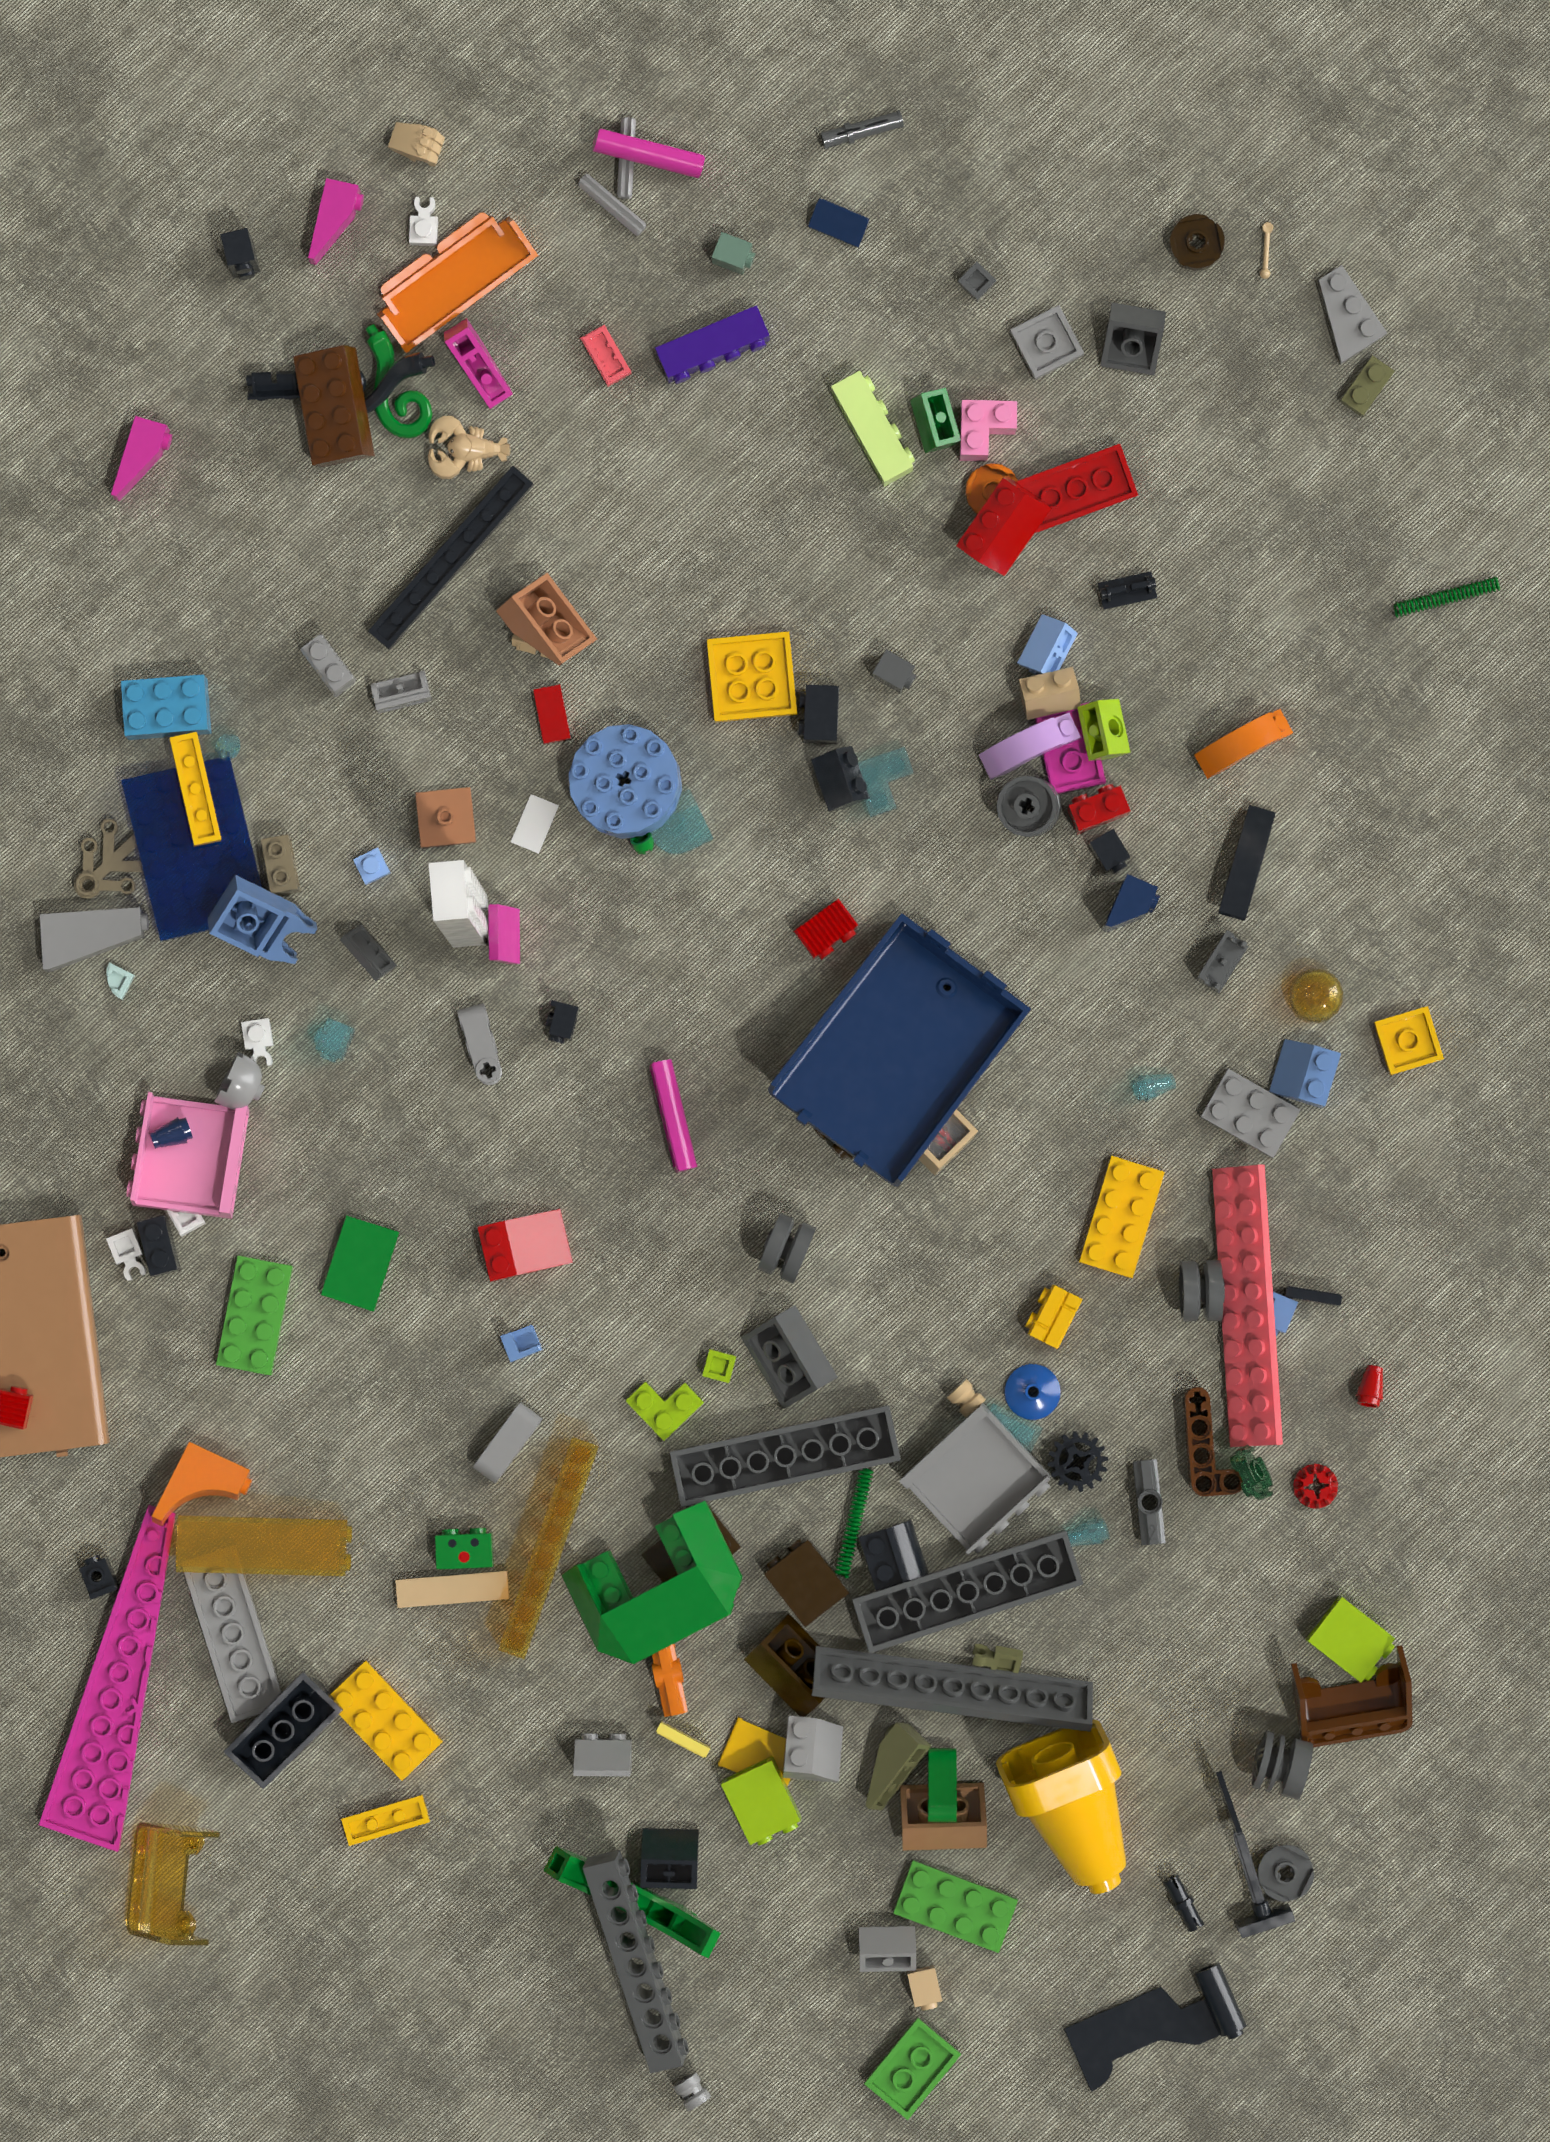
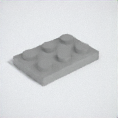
[1200,1069,1300,1158]

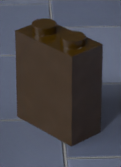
[764,1539,849,1627]

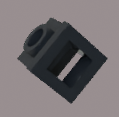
[545,1000,580,1044]
[79,1555,120,1600]

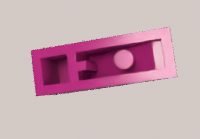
[308,178,364,265]
[444,318,513,409]
[111,416,172,501]

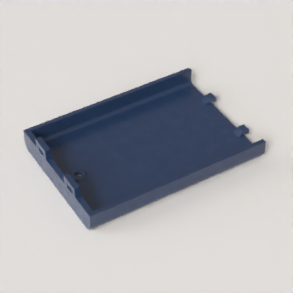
[768,913,1031,1187]

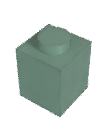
[712,232,756,275]

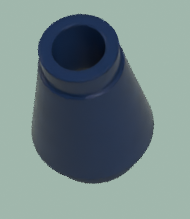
[150,1117,193,1149]

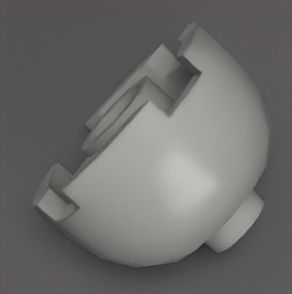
[214,1052,265,1109]

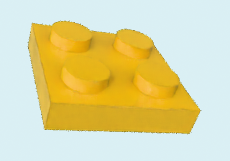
[1374,1006,1444,1075]

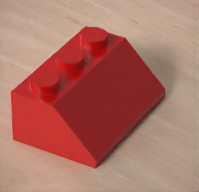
[956,476,1052,576]

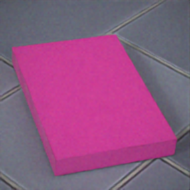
[1035,702,1106,794]

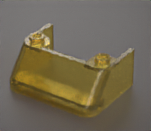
[126,1822,220,1945]

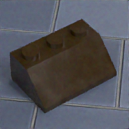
[744,1614,825,1717]

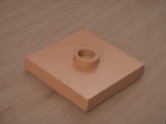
[415,787,476,849]

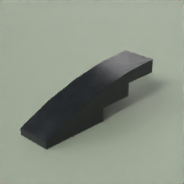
[1218,805,1276,921]

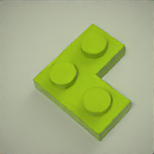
[626,1382,704,1441]

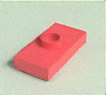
[581,325,632,387]

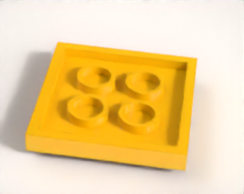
[707,631,797,723]

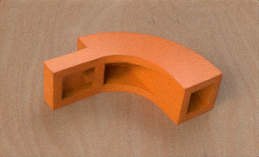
[1194,709,1293,779]

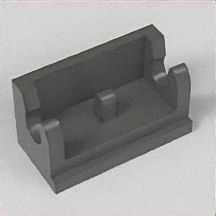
[1196,930,1248,994]

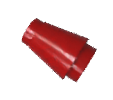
[1356,1365,1383,1408]

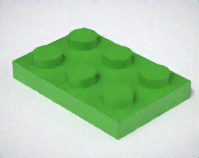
[864,2017,961,2120]

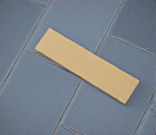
[395,1571,510,1608]

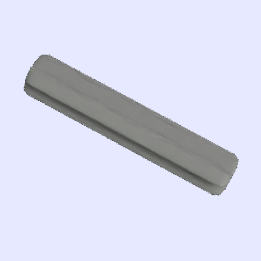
[617,117,636,199]
[578,174,646,236]

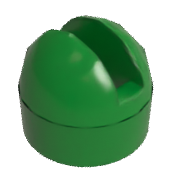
[630,832,654,855]

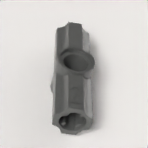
[1133,1459,1166,1545]

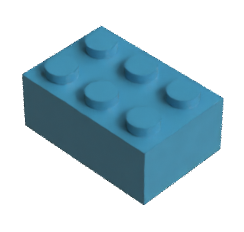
[121,674,211,740]

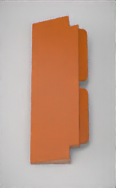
[376,212,539,353]

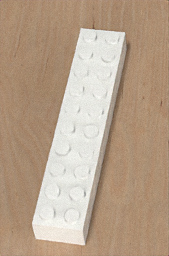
[429,860,488,948]

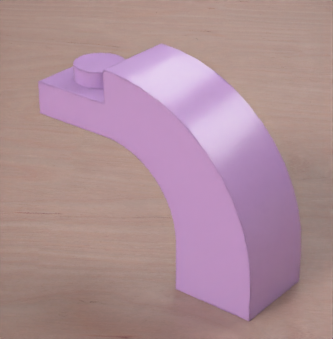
[979,713,1081,780]

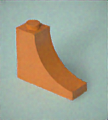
[152,1442,252,1526]

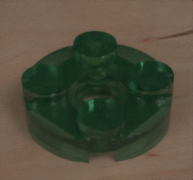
[1230,1445,1273,1501]

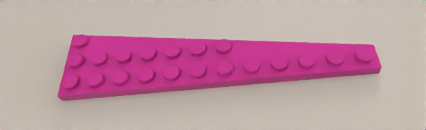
[39,1504,176,1852]

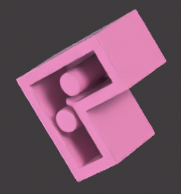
[960,400,1017,461]

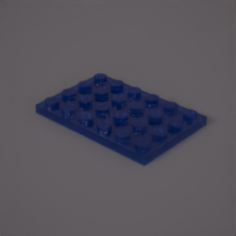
[121,755,262,942]

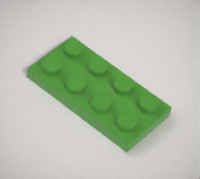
[216,1256,293,1376]
[893,1860,1018,1953]

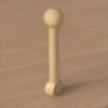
[1259,222,1273,279]

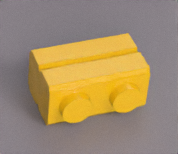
[1025,1284,1083,1349]

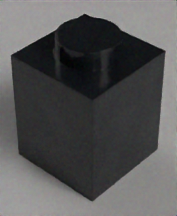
[1088,828,1130,875]

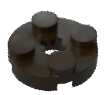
[1169,214,1225,271]

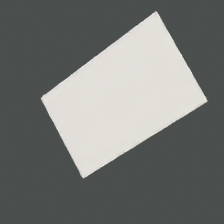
[511,794,559,854]

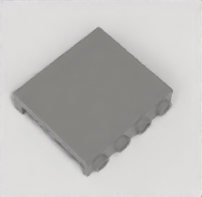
[900,1403,1051,1555]

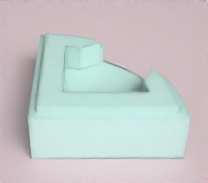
[106,963,135,1000]

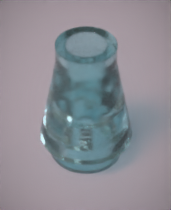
[1132,1073,1176,1102]
[1067,1517,1110,1547]

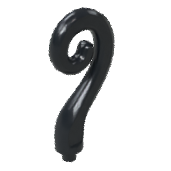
[360,352,435,414]

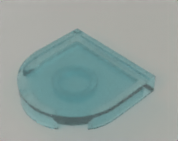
[651,789,714,854]

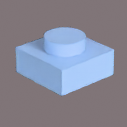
[353,848,390,885]

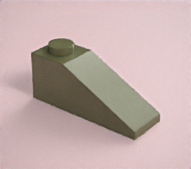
[865,1722,931,1810]

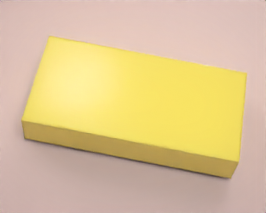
[656,1721,711,1758]

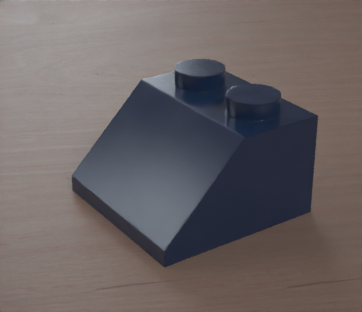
[1102,874,1160,932]

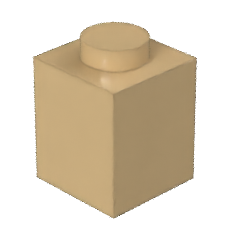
[907,1965,942,2010]

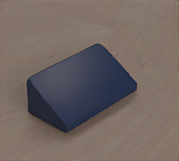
[808,198,870,248]

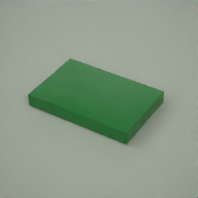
[321,1215,400,1312]

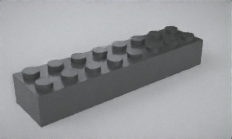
[670,1405,901,1507]
[852,1530,1084,1654]

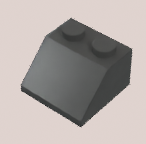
[1100,302,1166,376]

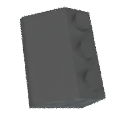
[741,1305,838,1409]

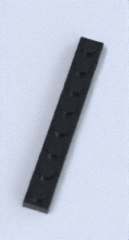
[368,466,534,651]

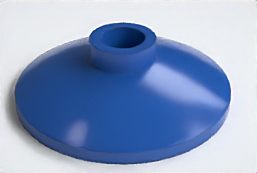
[1005,1364,1060,1420]

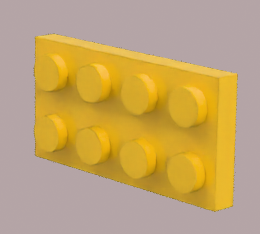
[1079,1156,1165,1279]
[331,1660,443,1781]

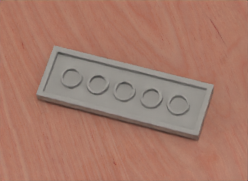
[181,1545,282,1723]

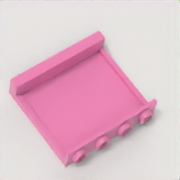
[127,1092,250,1219]

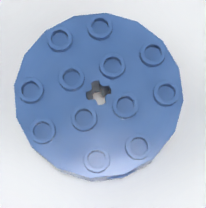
[569,724,682,839]

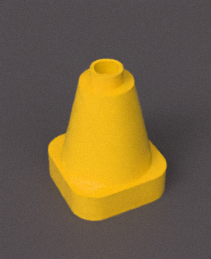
[996,1720,1126,1894]

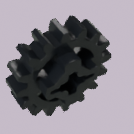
[1047,1431,1108,1492]

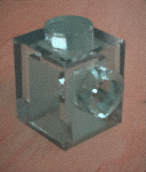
[313,1018,356,1063]

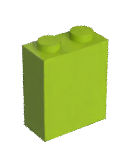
[1305,1596,1395,1683]
[721,1756,802,1846]

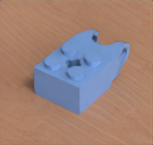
[207,875,317,964]

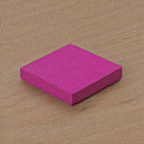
[488,904,520,964]

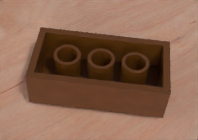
[293,345,375,467]

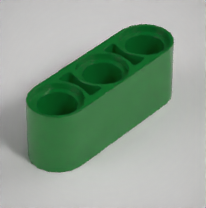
[928,1748,957,1823]

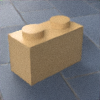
[1019,667,1081,720]

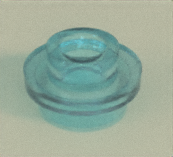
[215,734,240,761]

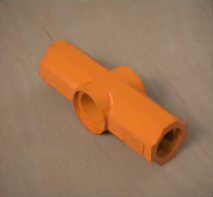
[652,1644,688,1717]

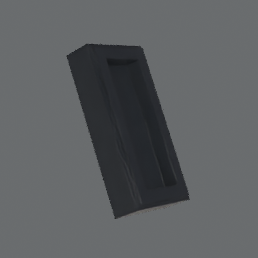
[1283,1286,1342,1306]

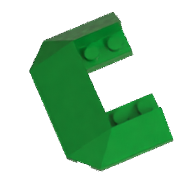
[561,1501,743,1664]

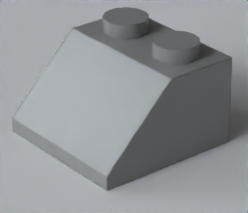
[783,1716,843,1783]
[573,1733,632,1776]

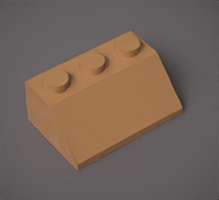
[900,1783,987,1851]

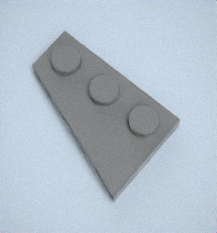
[1318,265,1387,365]

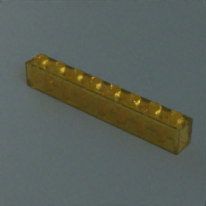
[498,1437,600,1659]

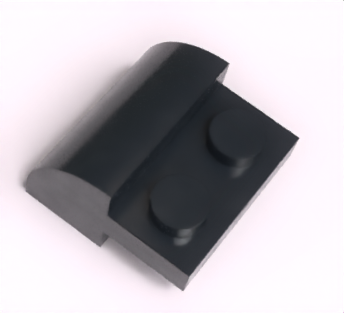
[859,1520,929,1591]

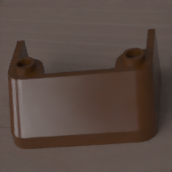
[1291,1645,1413,1747]

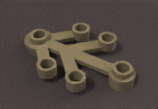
[74,816,160,899]

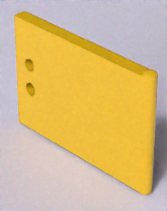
[718,1717,790,1786]

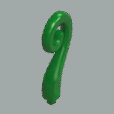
[365,324,432,439]

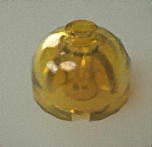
[1288,968,1344,1024]

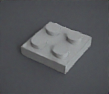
[1010,305,1084,380]

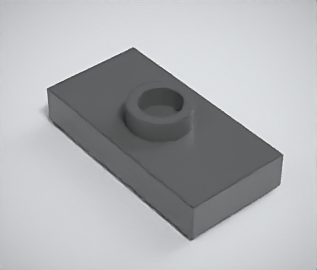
[340,924,397,981]

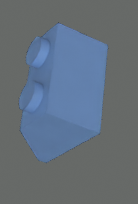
[1269,1039,1341,1108]

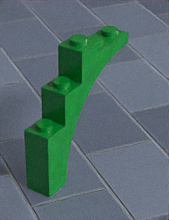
[543,1846,721,1958]

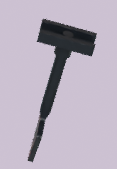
[1216,1771,1295,1938]

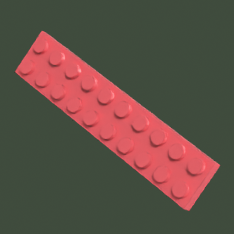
[1212,1165,1283,1447]

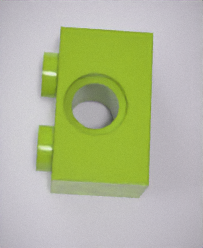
[1077,699,1131,761]

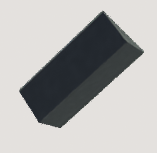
[223,1671,343,1789]

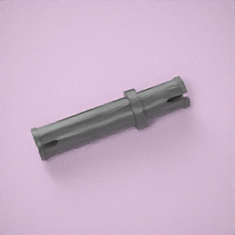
[820,110,904,149]

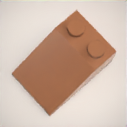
[496,573,597,666]

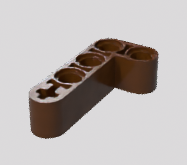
[1183,1387,1244,1496]

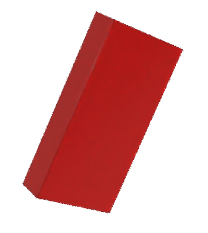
[533,684,571,745]

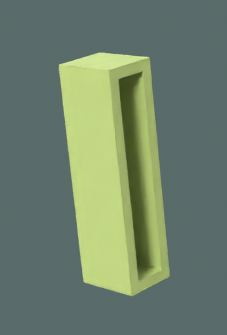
[831,371,915,487]

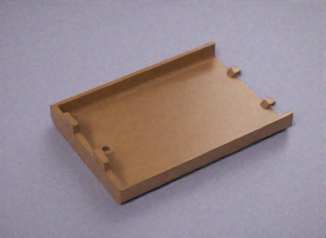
[0,1214,110,1457]

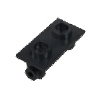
[246,370,300,401]
[1098,571,1157,610]

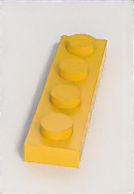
[169,732,221,847]

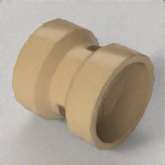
[947,1379,986,1418]

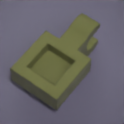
[972,1644,1023,1673]

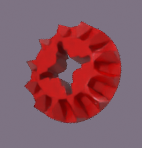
[1293,1464,1338,1509]

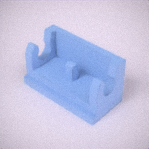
[1017,614,1078,675]

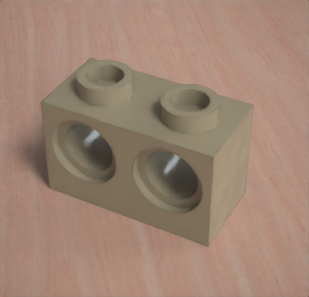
[261,834,301,896]

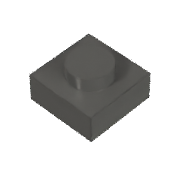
[957,262,997,302]

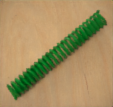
[1394,576,1500,618]
[834,1468,874,1578]

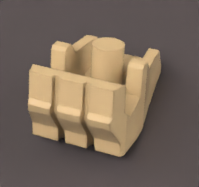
[388,122,445,167]

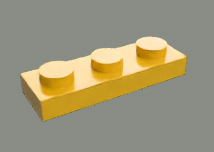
[341,1794,430,1846]

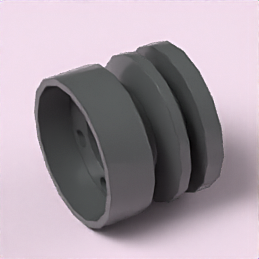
[1251,1730,1313,1800]

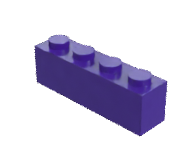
[655,305,770,384]

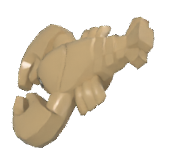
[428,416,511,479]

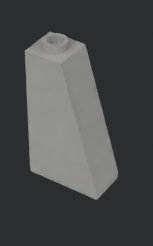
[40,907,149,972]

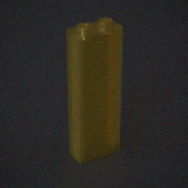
[175,1515,352,1576]

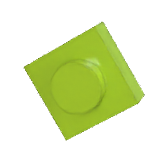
[702,1349,736,1383]

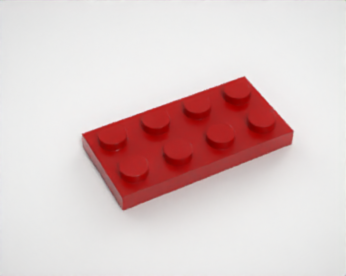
[1016,444,1139,533]

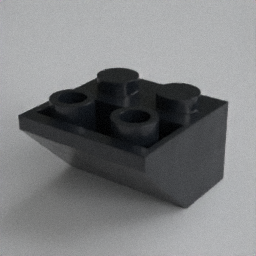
[640,1828,699,1889]

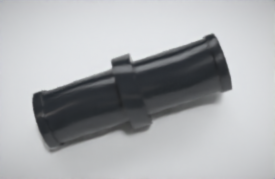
[1162,1874,1204,1932]

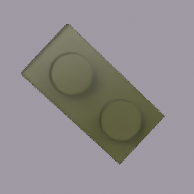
[1340,355,1395,417]

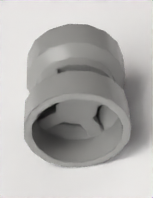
[673,2072,711,2112]

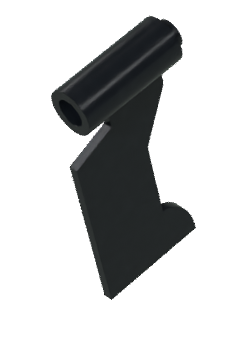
[1064,1962,1247,2092]

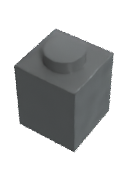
[872,649,917,694]

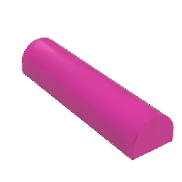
[592,129,705,179]
[649,1059,697,1173]

